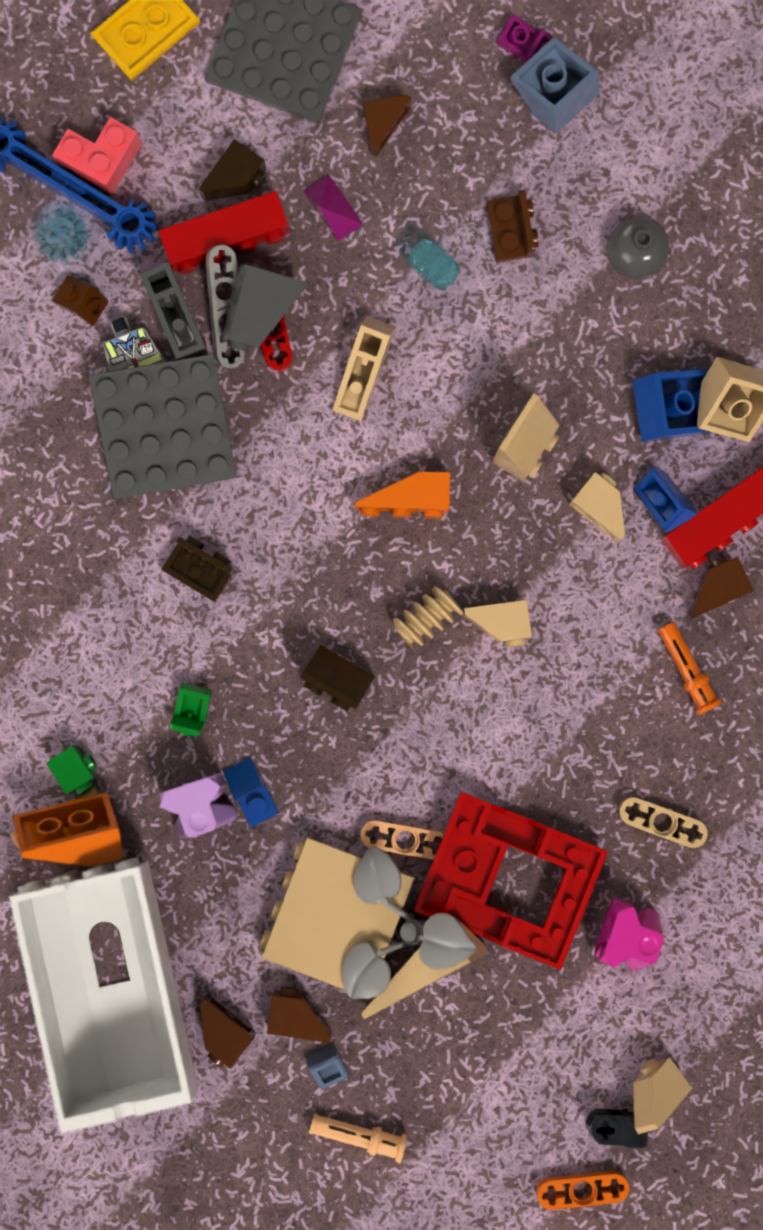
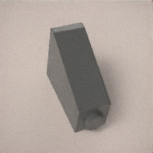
[222,265,306,352]

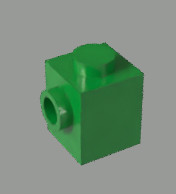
[46,745,98,796]

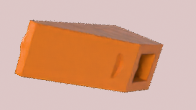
[355,472,450,519]

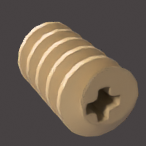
[393,586,464,651]

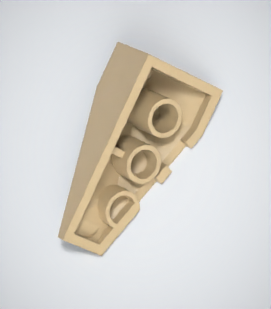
[361,922,489,1019]

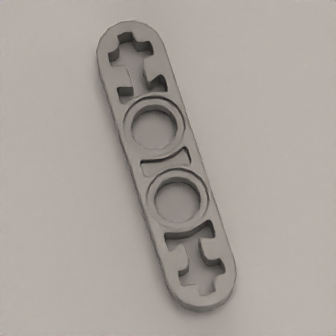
[205,245,245,368]

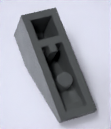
[140,262,206,360]

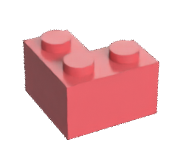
[52,117,142,196]

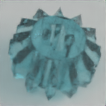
[35,209,89,264]
[406,239,460,291]

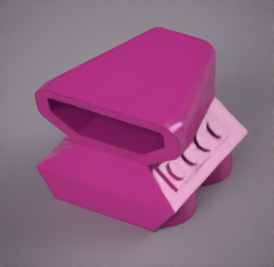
[594,897,664,971]

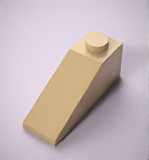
[332,316,396,421]

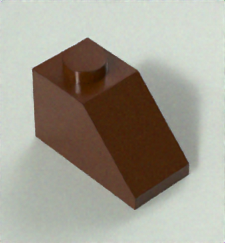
[689,555,754,618]
[267,986,332,1043]
[200,994,256,1069]

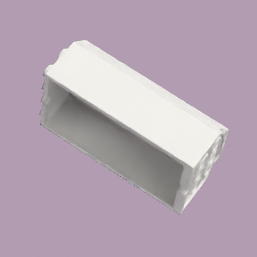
[9,857,198,1134]

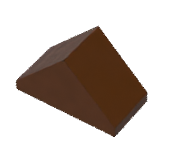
[363,95,411,157]

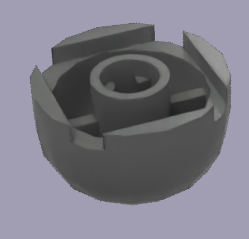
[607,216,670,280]

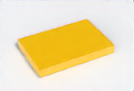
[90,0,200,81]

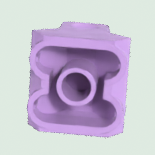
[158,773,237,838]

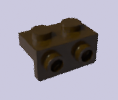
[161,535,235,603]

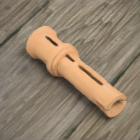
[309,1113,407,1163]

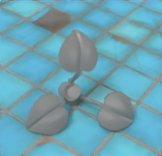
[342,847,478,999]

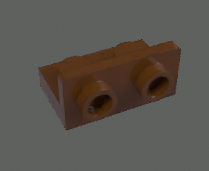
[486,190,539,263]

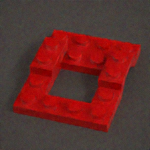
[413,791,608,970]

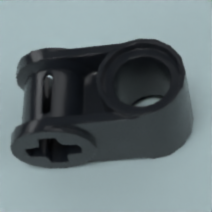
[586,1108,648,1148]

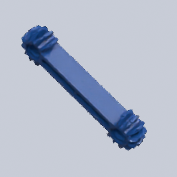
[0,117,159,254]

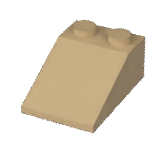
[492,394,560,482]

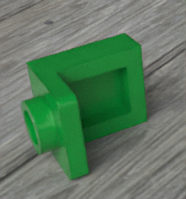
[169,682,213,736]

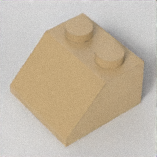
[697,357,763,442]

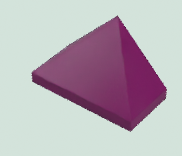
[304,174,363,242]

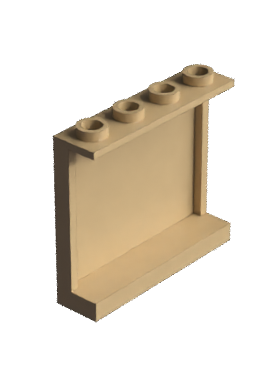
[259,836,414,999]

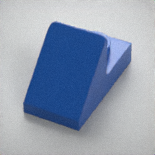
[223,757,280,827]

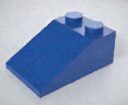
[632,369,711,442]

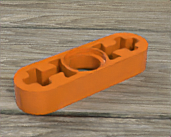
[536,1170,629,1210]

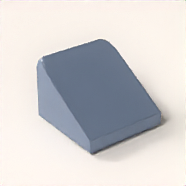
[305,1042,350,1090]

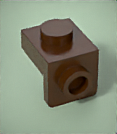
[52,275,108,326]

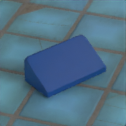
[633,467,698,532]

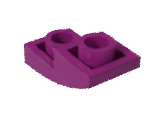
[495,14,553,62]

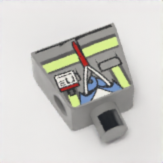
[103,317,165,371]

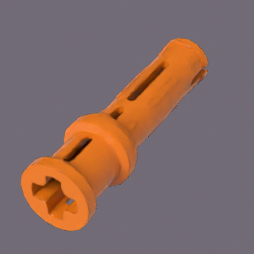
[657,621,723,715]

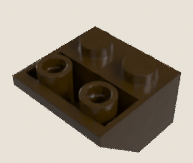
[300,645,375,712]

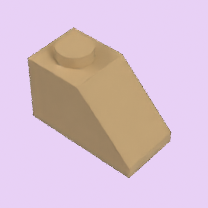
[569,472,625,543]
[463,600,532,648]
[633,1057,692,1134]

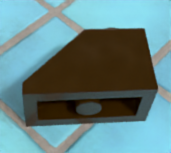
[198,139,267,201]

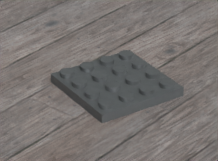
[205,0,363,124]
[89,353,237,499]

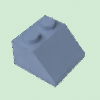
[510,37,599,134]

